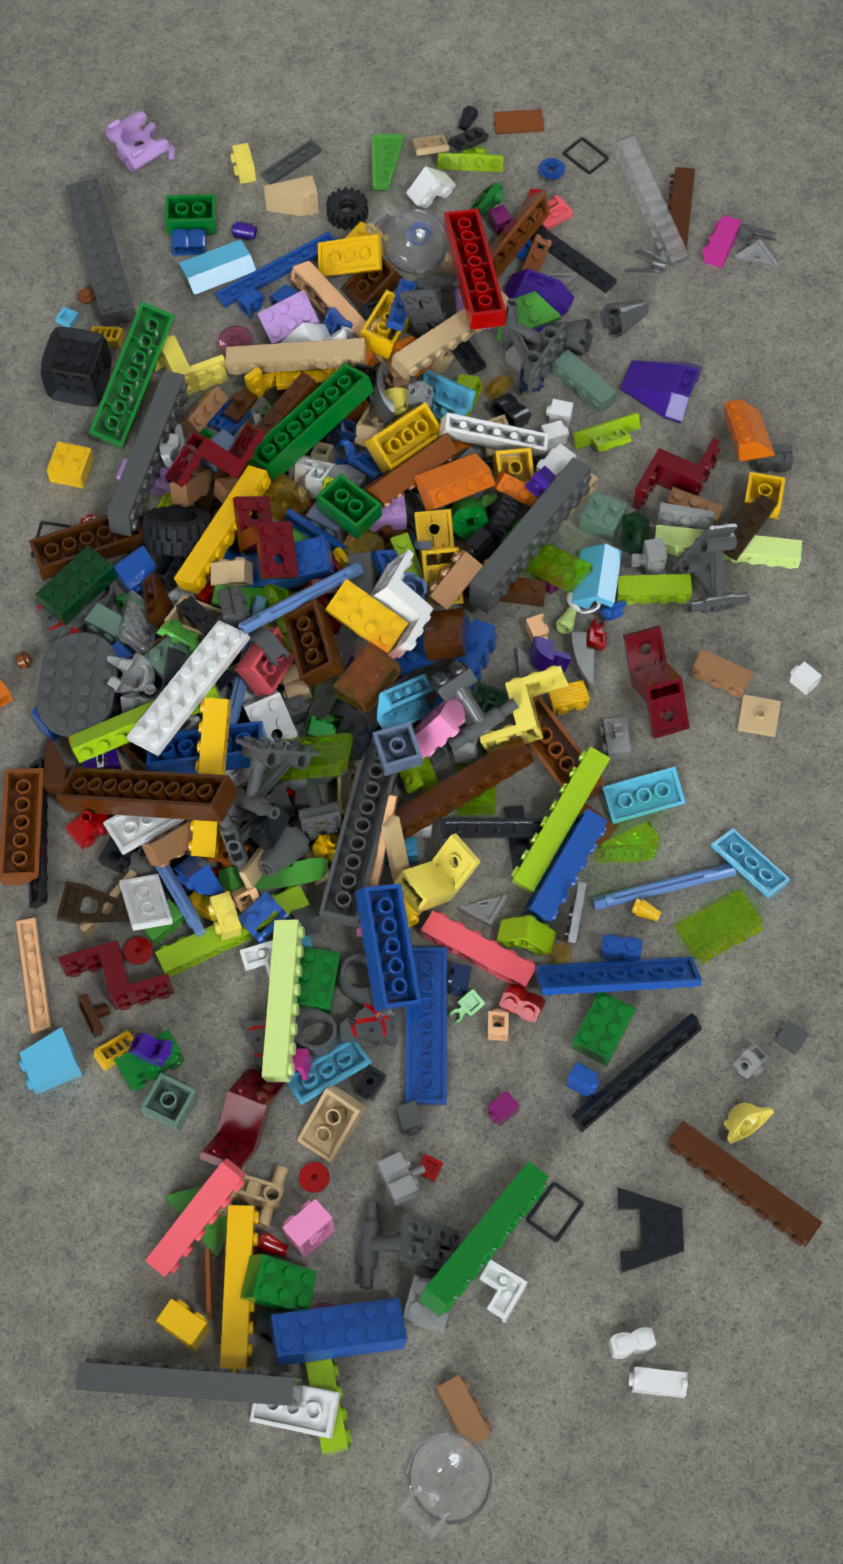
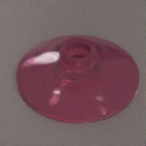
[219,326,253,352]

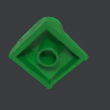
[470,181,504,217]

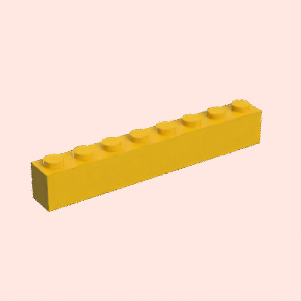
[174,465,271,595]
[189,697,231,858]
[220,1205,259,1373]

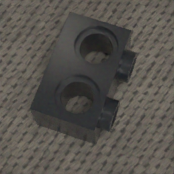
[98,836,140,874]

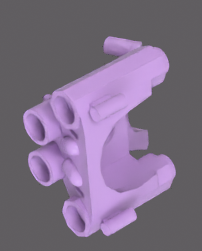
[105,110,175,173]

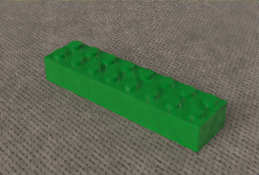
[89,301,175,449]
[248,363,374,482]
[419,1161,549,1317]

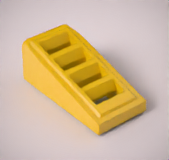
[90,326,125,349]
[94,1030,134,1071]

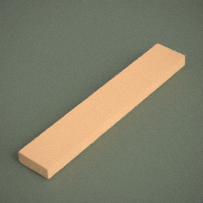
[369,794,399,887]
[16,917,52,1034]

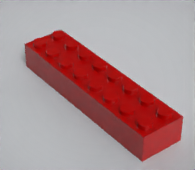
[443,208,506,330]

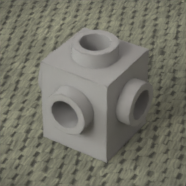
[407,381,433,408]
[733,1043,770,1079]

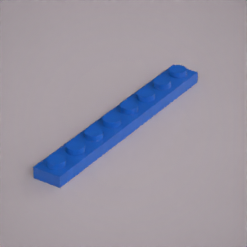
[215,231,336,308]

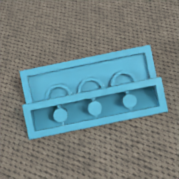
[178,239,256,295]
[422,369,476,420]
[572,544,622,609]
[377,674,434,729]

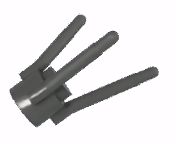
[738,223,777,246]
[625,247,668,274]

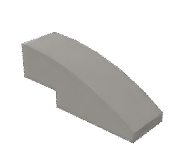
[570,632,594,691]

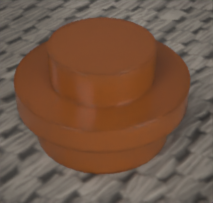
[78,288,95,304]
[16,651,32,669]

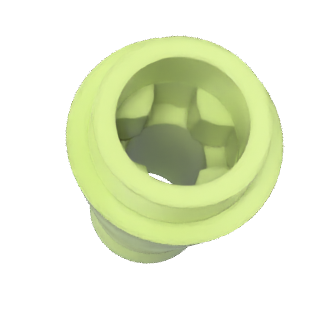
[556,607,577,634]

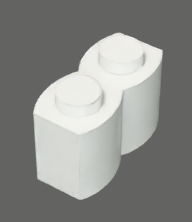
[608,1327,656,1359]

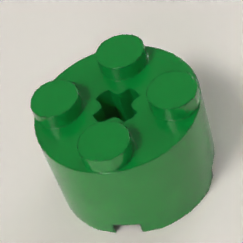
[451,497,488,539]

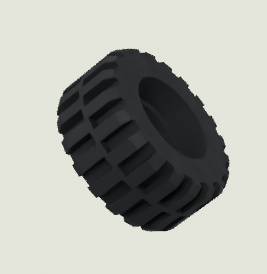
[143,505,213,557]

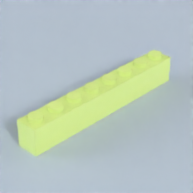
[654,525,802,569]
[262,920,305,1082]

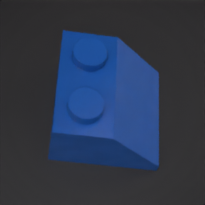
[114,546,156,596]
[174,856,225,896]

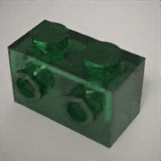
[621,511,650,556]

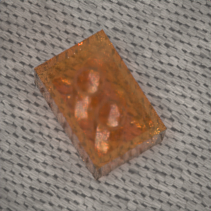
[333,642,402,715]

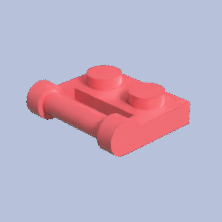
[541,195,574,230]

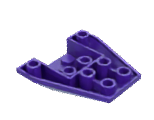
[504,269,574,344]
[620,360,703,424]

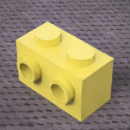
[230,143,256,184]
[207,892,242,941]

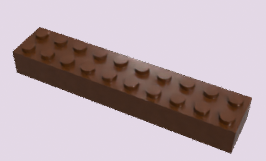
[56,767,239,822]

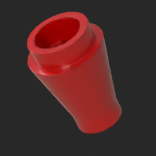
[256,1232,289,1257]

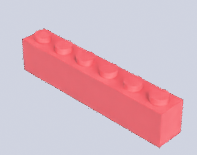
[421,911,535,990]
[145,1158,247,1277]

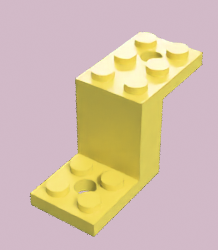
[155,335,228,396]
[480,666,569,754]
[393,833,481,928]

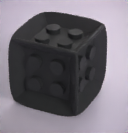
[40,327,112,407]

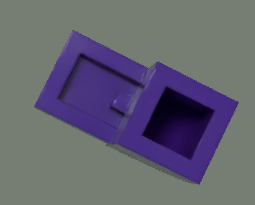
[525,465,557,499]
[529,636,571,672]
[128,1032,173,1066]

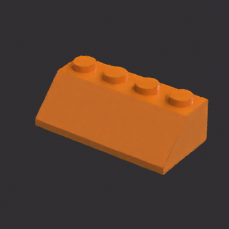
[724,399,775,462]
[414,453,496,511]

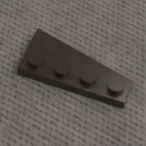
[723,494,777,561]

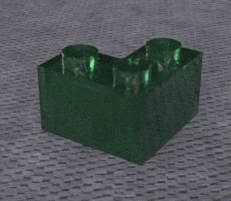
[472,681,510,718]

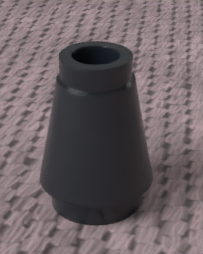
[458,106,478,131]

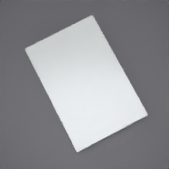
[119,874,172,931]

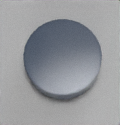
[414,540,432,550]

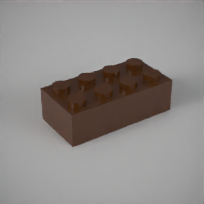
[283,599,344,687]

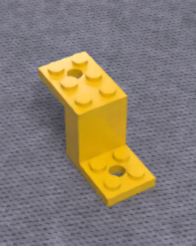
[414,509,464,607]

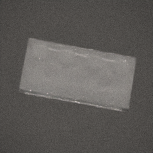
[117,590,157,656]

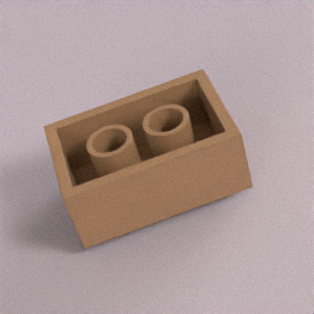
[427,550,483,610]

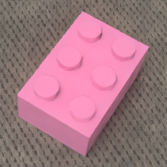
[413,697,467,759]
[283,1199,335,1259]

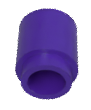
[231,221,257,241]

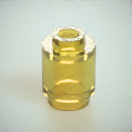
[486,375,511,399]
[551,943,572,964]

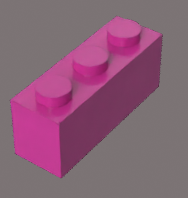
[702,215,742,268]

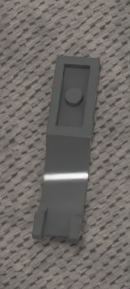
[216,614,290,667]

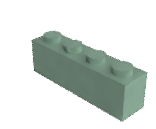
[552,350,617,413]

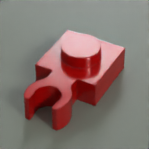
[586,618,607,651]

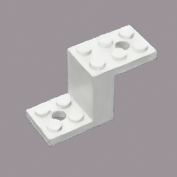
[370,549,433,661]
[227,662,302,745]

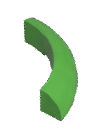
[218,858,328,890]

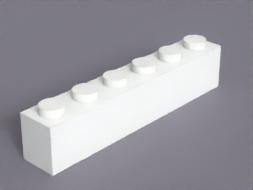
[439,413,549,457]

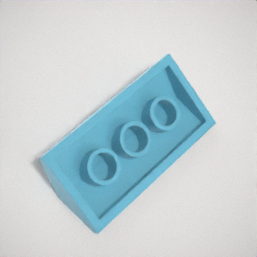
[602,767,686,824]
[711,828,791,898]
[286,1041,372,1105]

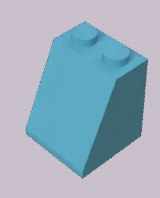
[19,1028,82,1095]

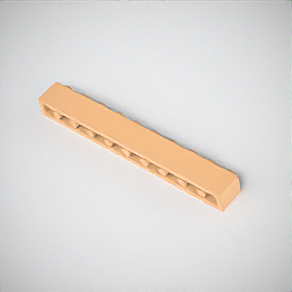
[290,261,411,388]

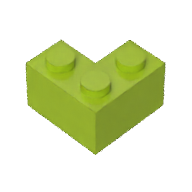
[496,915,556,956]

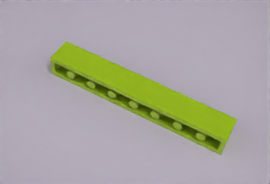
[70,683,222,763]
[511,746,610,894]
[155,885,310,978]

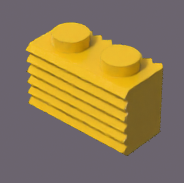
[546,680,590,715]

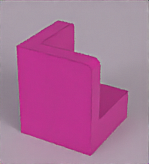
[292,1048,313,1080]

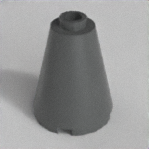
[600,299,648,338]
[547,319,593,354]
[259,824,311,876]

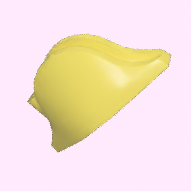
[385,387,412,415]
[723,1103,774,1144]

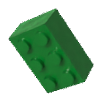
[164,194,218,235]
[316,473,382,539]
[297,947,342,1016]
[571,992,636,1067]
[114,1029,185,1091]
[240,1254,317,1313]

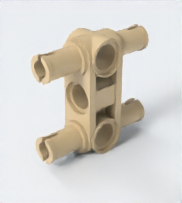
[217,1165,288,1229]

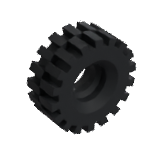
[326,187,368,230]
[484,493,520,541]

